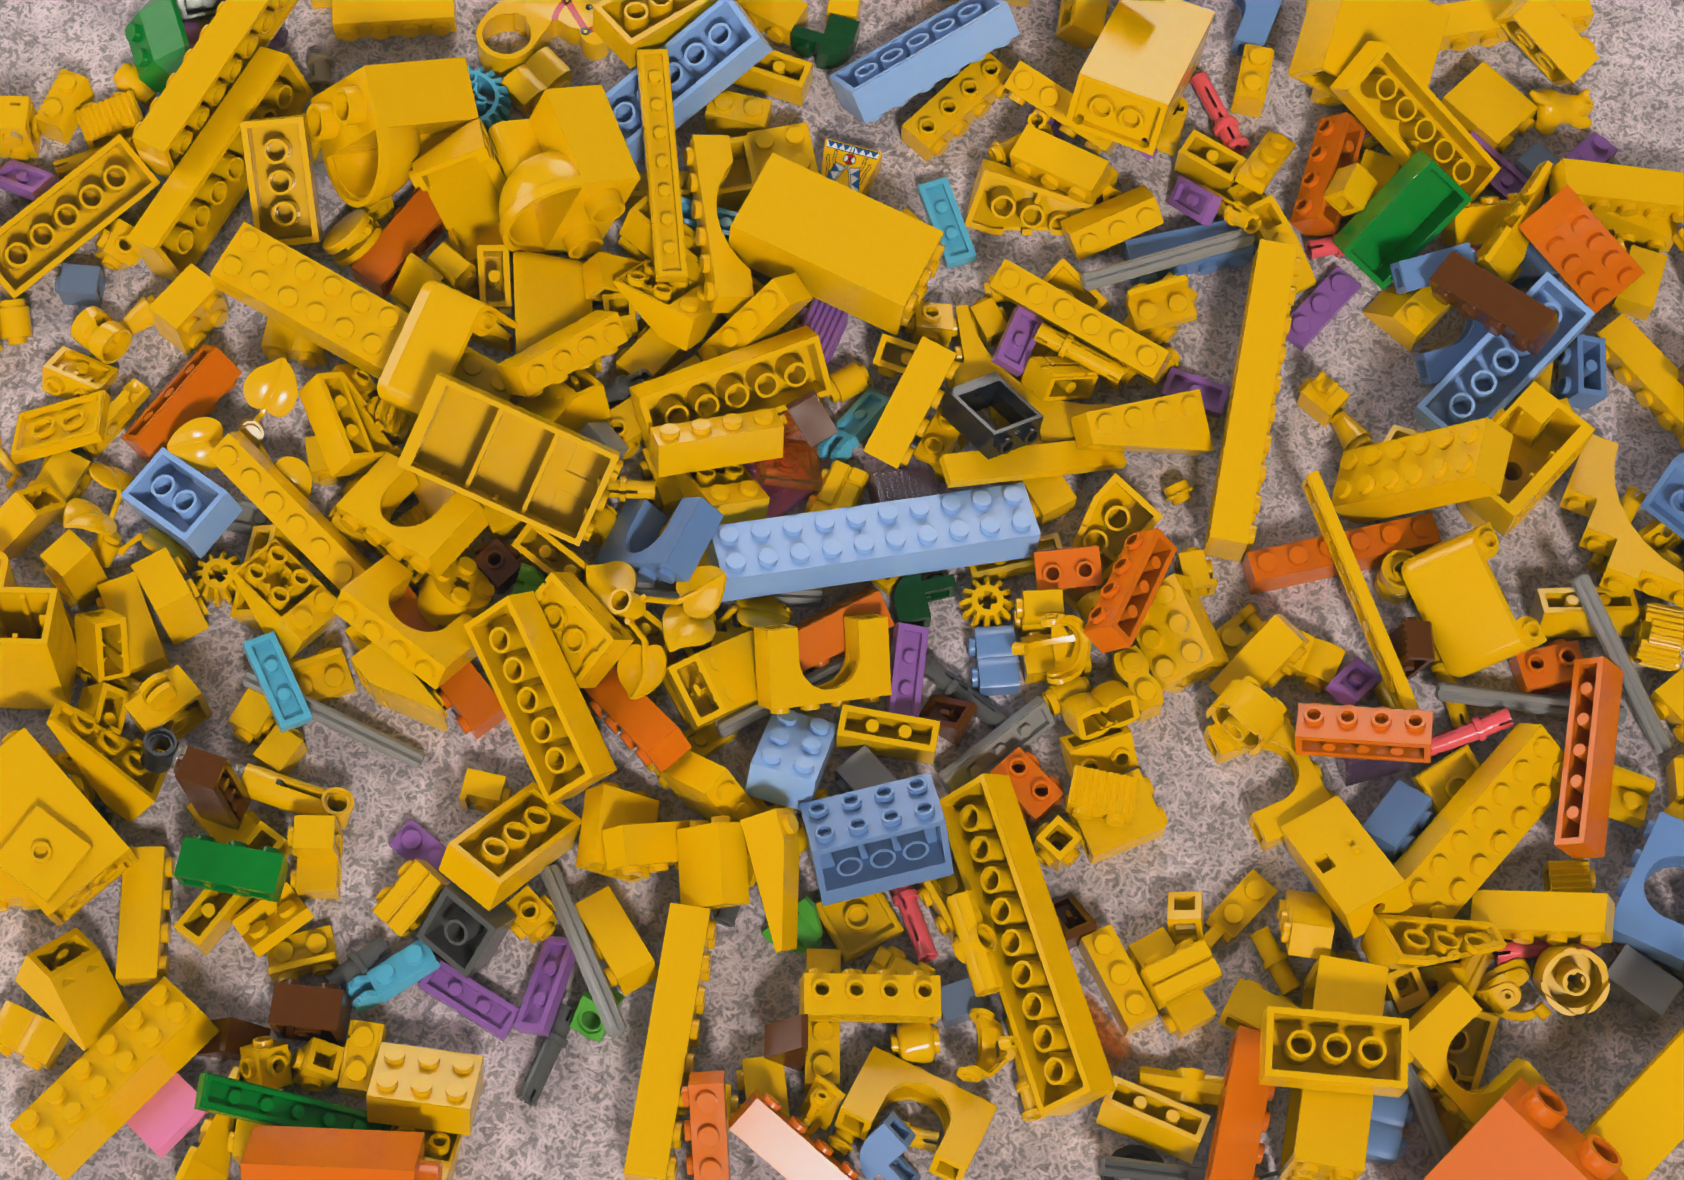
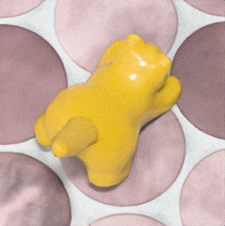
[1529,88,1594,136]

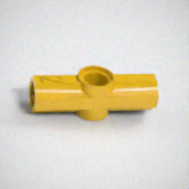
[946,890,1004,997]
[1136,1066,1224,1109]

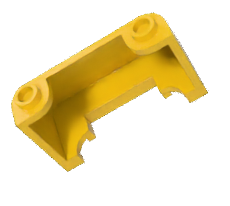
[408,118,510,264]
[513,251,602,379]
[1401,522,1547,678]

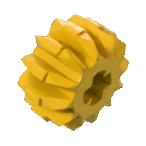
[364,396,416,443]
[192,551,242,608]
[959,576,1014,630]

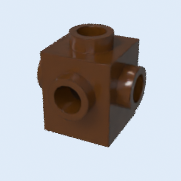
[473,538,521,594]

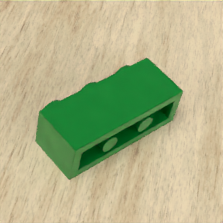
[174,834,289,903]

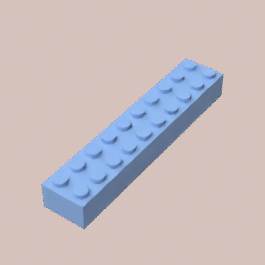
[707,482,1041,602]

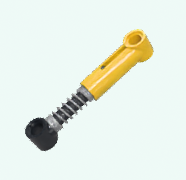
[140,727,354,830]

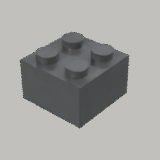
[416,882,517,978]

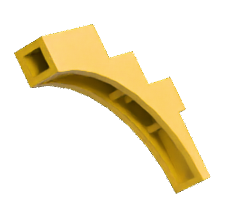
[946,305,1113,444]
[1559,434,1684,608]

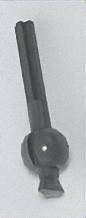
[1100,1155,1279,1180]

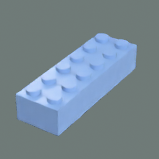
[606,0,773,164]
[828,0,1020,124]
[1413,271,1595,431]

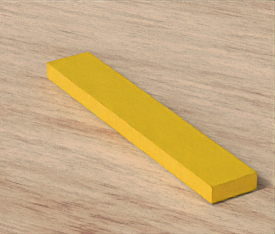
[939,440,1127,488]

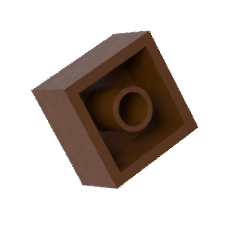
[268,979,352,1045]

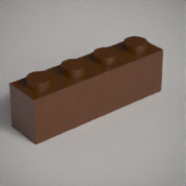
[1429,251,1560,356]
[174,745,251,831]

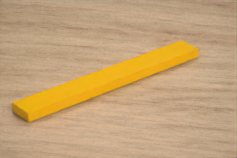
[636,49,688,282]
[1301,470,1419,710]

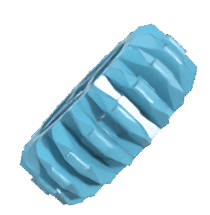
[468,64,512,134]

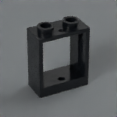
[940,372,1044,460]

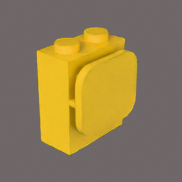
[676,816,757,910]

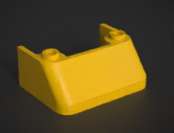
[377,280,518,419]

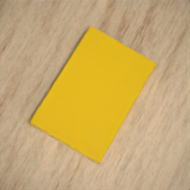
[10,390,111,465]

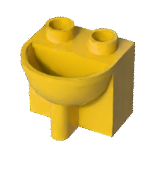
[1287,0,1450,107]
[306,57,479,208]
[488,84,640,259]
[0,551,78,709]

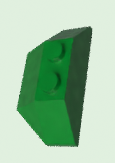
[125,0,190,93]

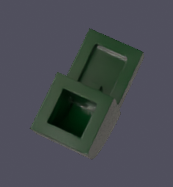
[791,14,860,69]
[893,573,957,627]

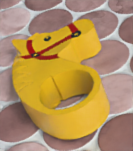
[476,0,610,77]

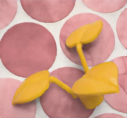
[167,357,312,500]
[63,462,193,570]
[662,548,791,652]
[585,561,727,700]

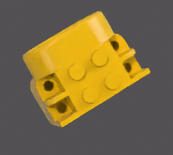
[1456,381,1595,537]

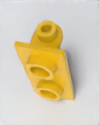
[799,1074,846,1136]

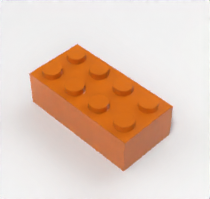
[1518,184,1645,314]

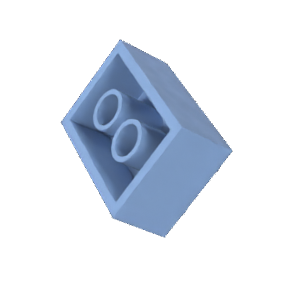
[120,447,243,559]
[745,709,838,810]

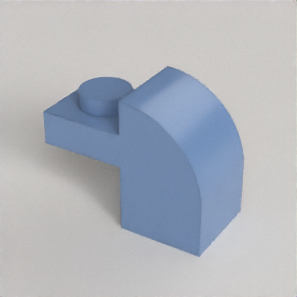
[860,1110,921,1180]

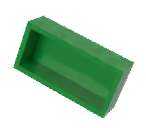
[1332,149,1473,290]

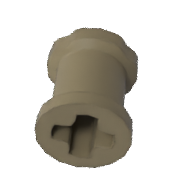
[306,54,334,93]

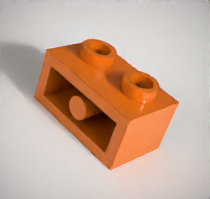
[1032,545,1103,595]
[1509,639,1584,695]
[990,747,1065,828]

